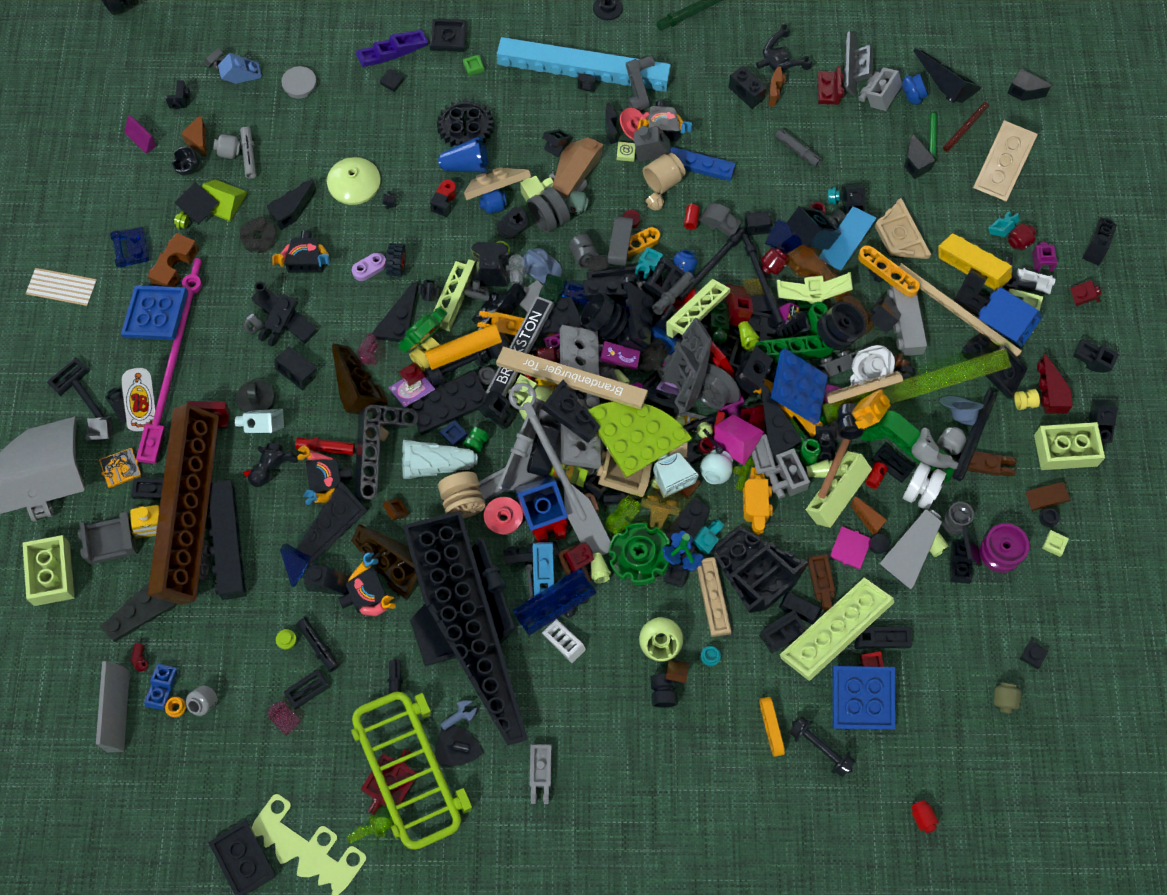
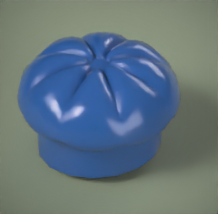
[902,73,928,105]

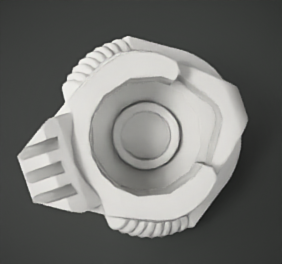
[850,345,895,385]

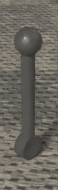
[525,564,536,604]

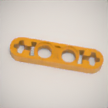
[858,246,920,297]

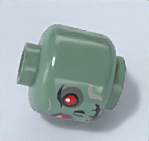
[562,190,588,215]

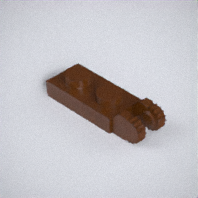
[962,450,1016,476]

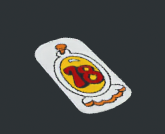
[122,368,155,431]

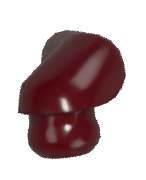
[130,643,149,672]

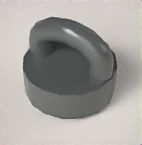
[244,313,264,333]

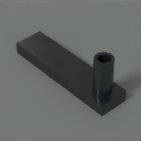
[251,281,318,344]

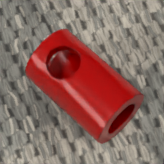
[684,204,700,230]
[865,462,888,489]

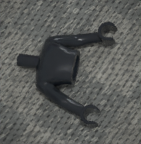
[756,24,812,72]

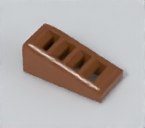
[850,496,887,535]

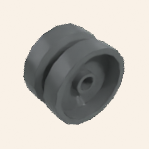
[527,186,570,234]

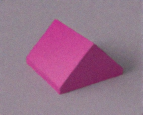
[714,414,764,465]

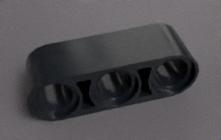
[527,418,561,477]

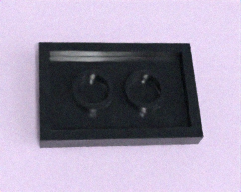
[208,820,277,895]

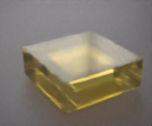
[742,279,763,296]

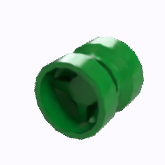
[463,427,489,453]

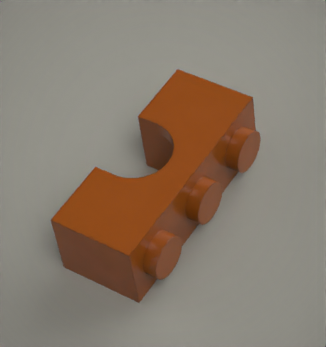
[148,233,199,287]

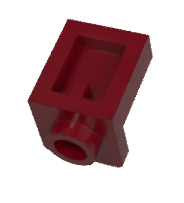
[564,542,594,571]

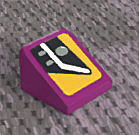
[779,303,799,328]

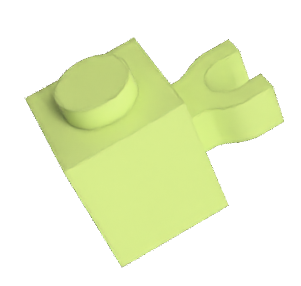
[520,176,553,202]

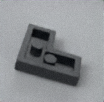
[954,269,991,314]

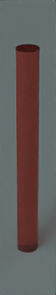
[943,102,989,152]

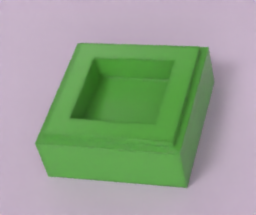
[463,55,485,76]

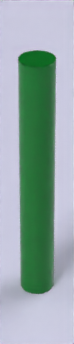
[929,113,937,160]

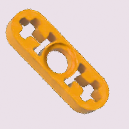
[627,227,660,259]
[759,697,785,757]

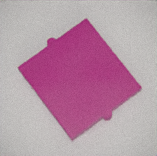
[830,527,870,570]

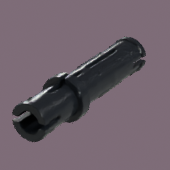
[296,617,340,673]

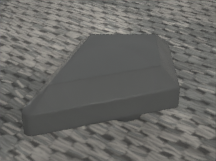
[465,280,490,301]

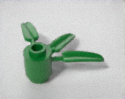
[785,416,826,466]

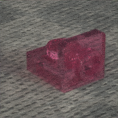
[357,333,378,366]
[266,701,301,736]

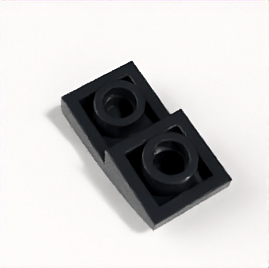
[950,541,972,584]

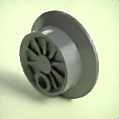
[698,363,740,409]

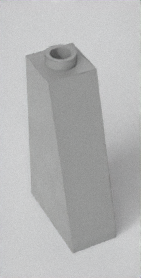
[880,509,942,590]

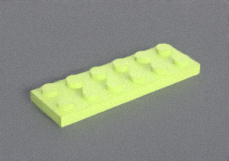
[780,578,894,681]

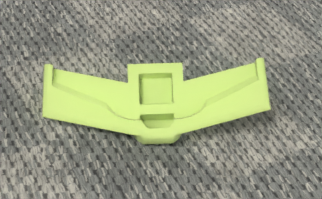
[777,272,853,304]

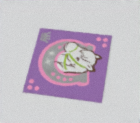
[388,378,435,408]

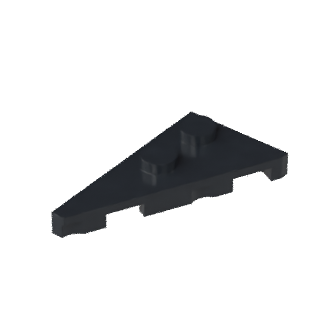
[371,282,418,342]
[760,385,802,459]

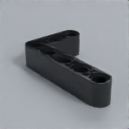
[355,405,418,501]

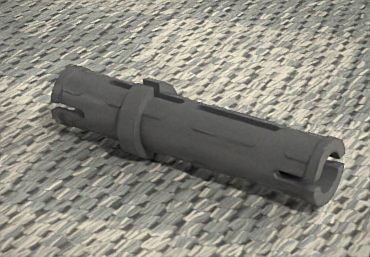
[775,128,822,168]
[652,272,695,315]

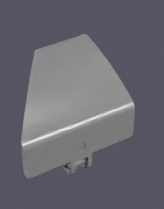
[497,398,605,491]
[0,417,85,522]

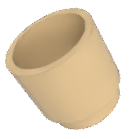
[643,153,685,195]

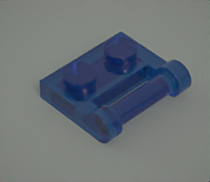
[110,227,150,267]

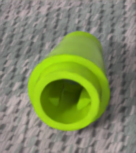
[738,321,759,350]

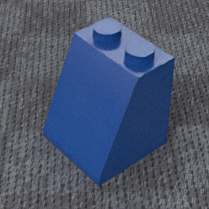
[978,287,1043,348]
[514,475,568,531]

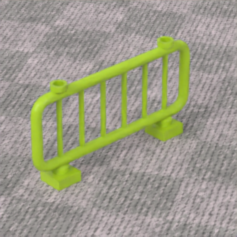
[351,692,472,850]

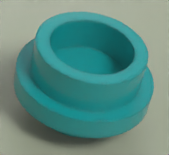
[828,187,840,205]
[700,646,721,666]

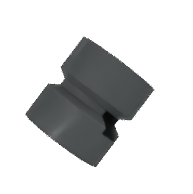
[569,234,600,269]
[942,502,974,534]

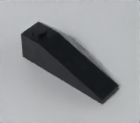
[914,48,981,103]

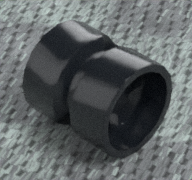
[837,403,864,440]
[650,673,678,708]

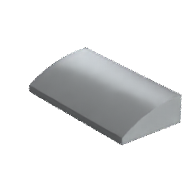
[96,661,130,753]

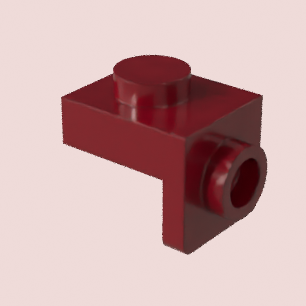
[1070,280,1102,306]

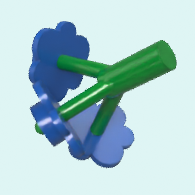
[662,531,703,571]

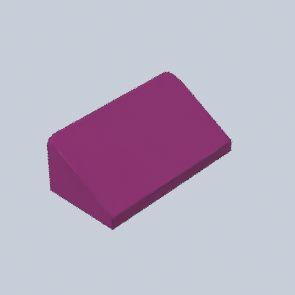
[125,115,156,153]

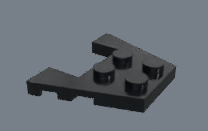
[529,297,585,354]

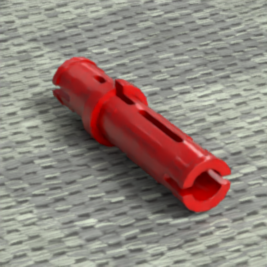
[295,437,355,455]

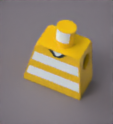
[130,505,160,539]

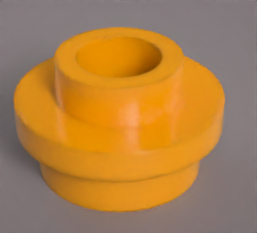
[165,697,186,718]

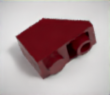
[739,402,766,435]

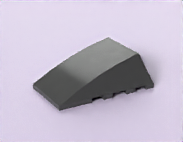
[657,318,711,413]

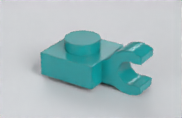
[692,519,724,555]

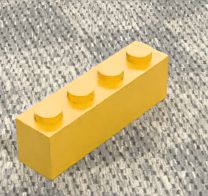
[938,233,1012,291]

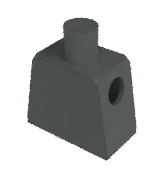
[634,126,671,162]

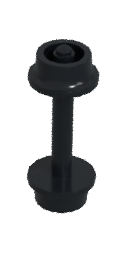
[425,349,489,386]
[789,716,856,778]

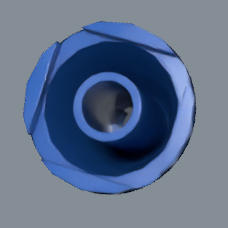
[438,137,489,173]

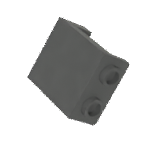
[78,512,137,565]

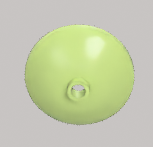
[327,157,381,205]

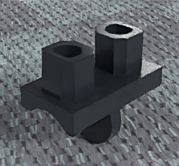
[816,425,835,460]

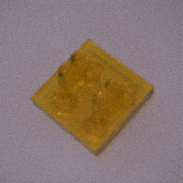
[640,494,682,529]

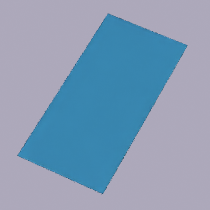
[817,207,876,271]

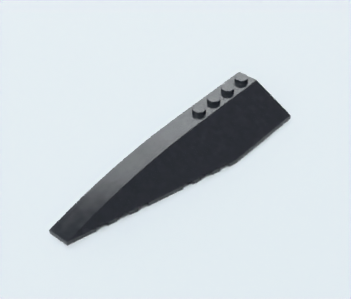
[403,511,528,746]

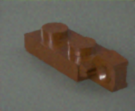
[807,554,835,611]

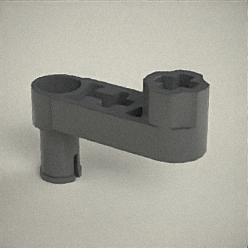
[626,55,655,111]

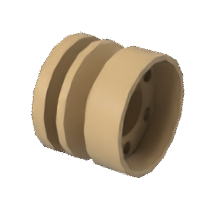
[438,472,485,518]

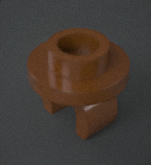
[893,353,909,371]

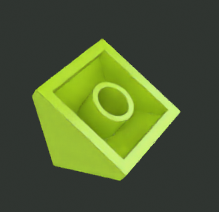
[202,179,247,222]

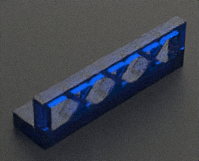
[512,568,597,636]

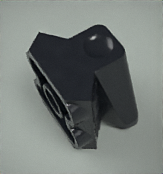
[471,242,509,287]

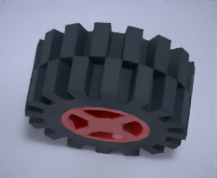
[385,243,406,277]

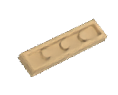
[826,371,903,404]
[697,557,731,637]

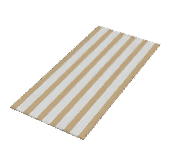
[26,268,97,306]

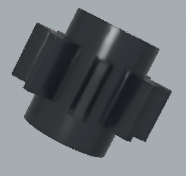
[418,280,442,301]

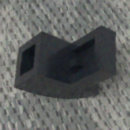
[479,391,516,429]

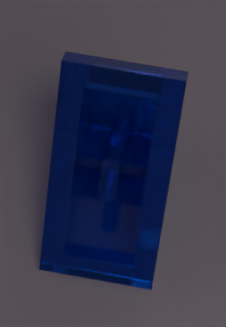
[280,543,311,587]

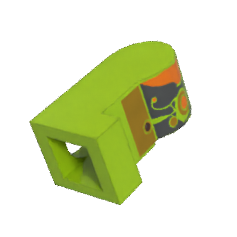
[549,462,588,487]

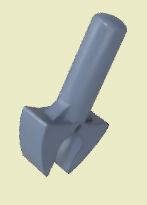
[441,701,477,730]

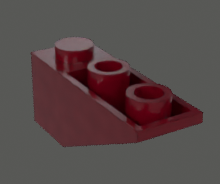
[725,284,753,326]
[1037,355,1073,414]

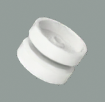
[902,462,946,510]

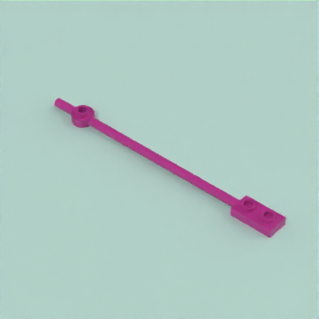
[136,258,202,464]

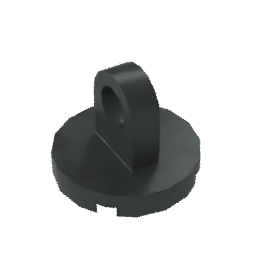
[236,380,275,413]

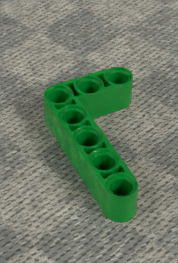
[754,301,835,363]
[860,411,955,482]

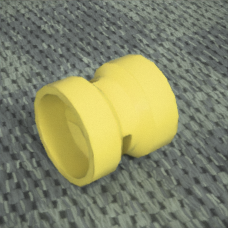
[1014,389,1040,410]

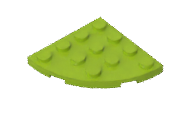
[588,402,692,478]

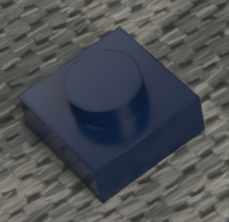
[440,420,467,446]

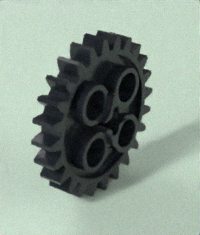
[437,99,494,147]

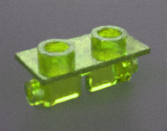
[605,495,641,534]

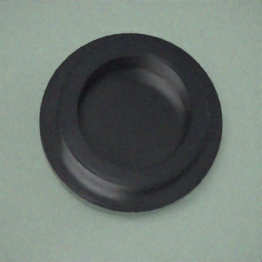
[382,191,395,209]
[1039,508,1059,528]

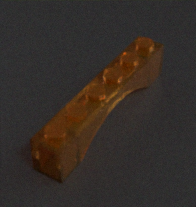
[787,244,874,341]

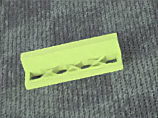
[433,259,476,331]
[666,279,730,338]

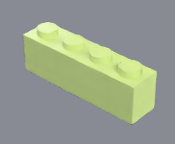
[805,451,872,528]

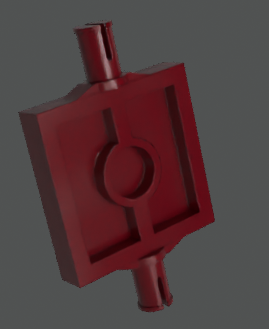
[360,749,417,816]

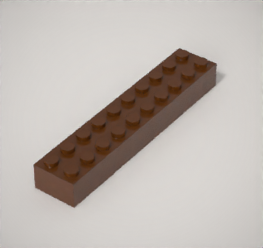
[148,403,219,605]

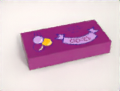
[600,341,640,370]

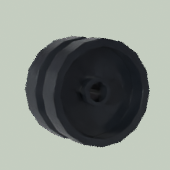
[817,301,866,350]

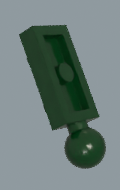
[708,300,730,345]

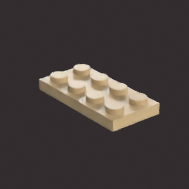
[973,121,1038,201]

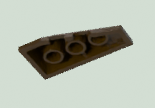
[351,524,419,600]

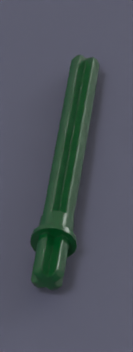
[657,0,722,31]

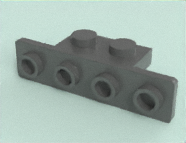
[844,31,873,96]

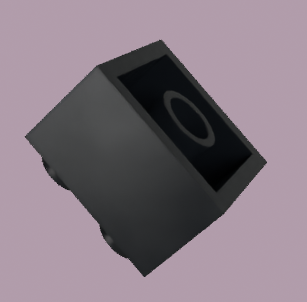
[786,206,841,250]

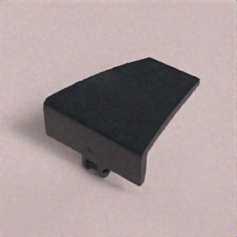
[410,538,515,666]

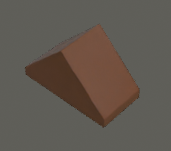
[181,116,207,156]

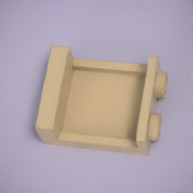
[597,449,652,497]

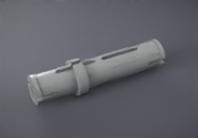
[240,127,256,179]

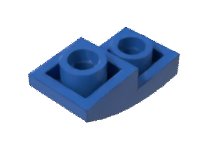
[144,664,177,711]

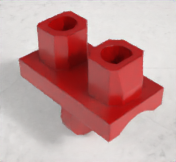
[532,519,567,543]

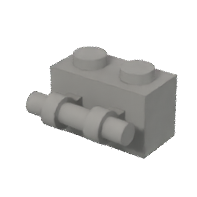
[858,67,902,111]
[765,448,810,499]

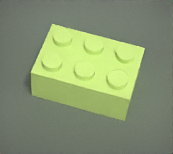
[1034,422,1105,470]
[23,535,75,606]

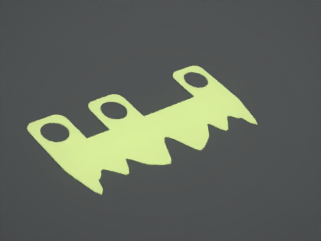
[252,794,366,895]

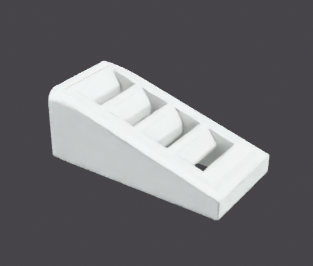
[542,619,586,663]

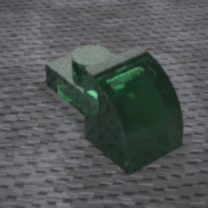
[539,273,567,303]

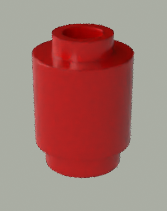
[911,800,939,834]

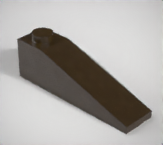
[332,343,389,415]

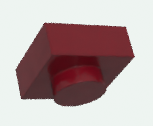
[398,362,425,386]

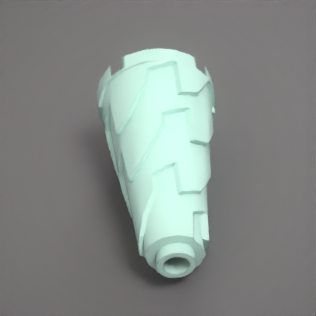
[402,440,477,479]

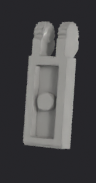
[530,744,551,804]

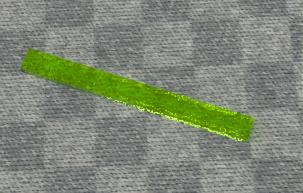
[822,349,1011,423]

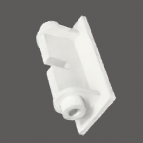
[1017,268,1056,294]

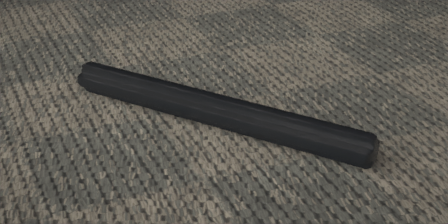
[953,389,997,481]

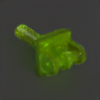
[733,454,755,491]
[347,815,393,843]

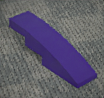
[356,30,428,67]

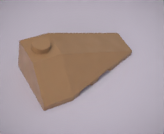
[552,137,603,198]

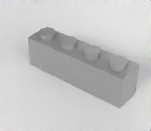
[887,281,927,356]

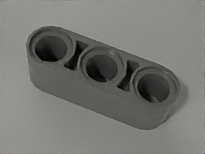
[607,216,633,266]

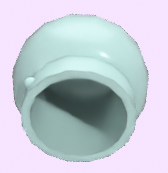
[700,449,733,484]

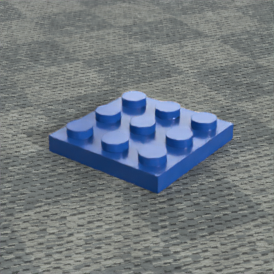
[121,285,188,340]
[771,348,828,424]
[832,666,895,729]

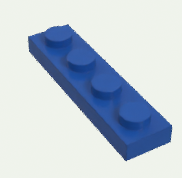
[670,146,735,181]

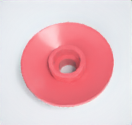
[620,108,643,140]
[484,497,523,535]

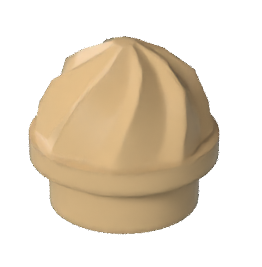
[645,192,664,210]

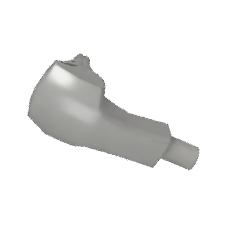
[911,428,958,469]

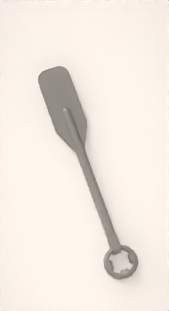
[509,383,611,556]

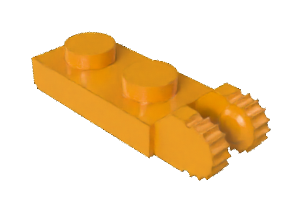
[477,311,525,336]

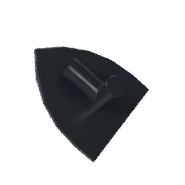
[434,725,484,766]

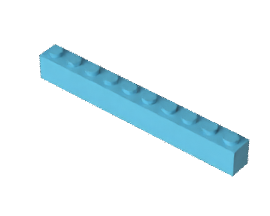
[497,37,671,91]

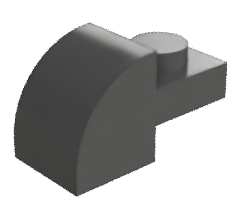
[699,203,741,237]

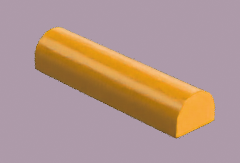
[424,324,502,370]

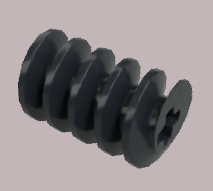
[497,207,529,238]

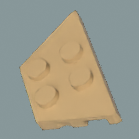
[464,167,531,200]
[875,198,931,259]

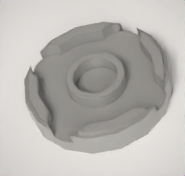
[282,66,317,99]

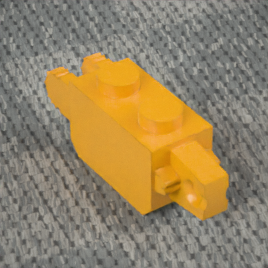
[851,388,891,429]
[743,467,772,536]

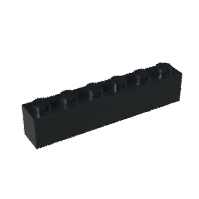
[207,480,246,600]

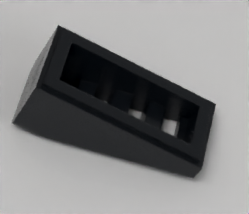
[775,311,811,339]

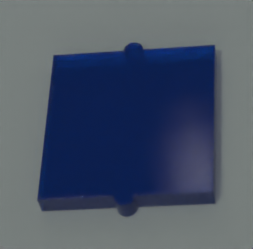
[765,220,802,256]

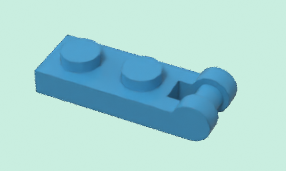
[533,542,554,598]

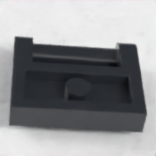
[644,257,685,298]

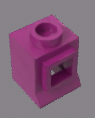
[1032,242,1058,272]

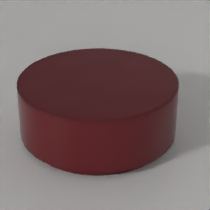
[622,210,640,229]

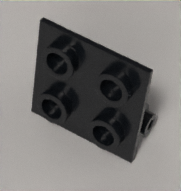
[961,333,1000,374]

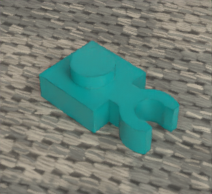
[988,212,1020,237]
[635,247,663,279]

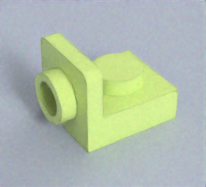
[507,374,538,404]

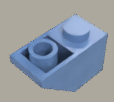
[218,53,262,84]

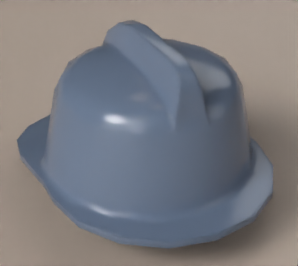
[521,248,562,284]
[940,396,984,425]

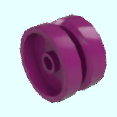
[979,523,1029,573]

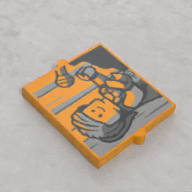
[99,448,142,488]

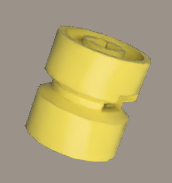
[409,337,439,372]

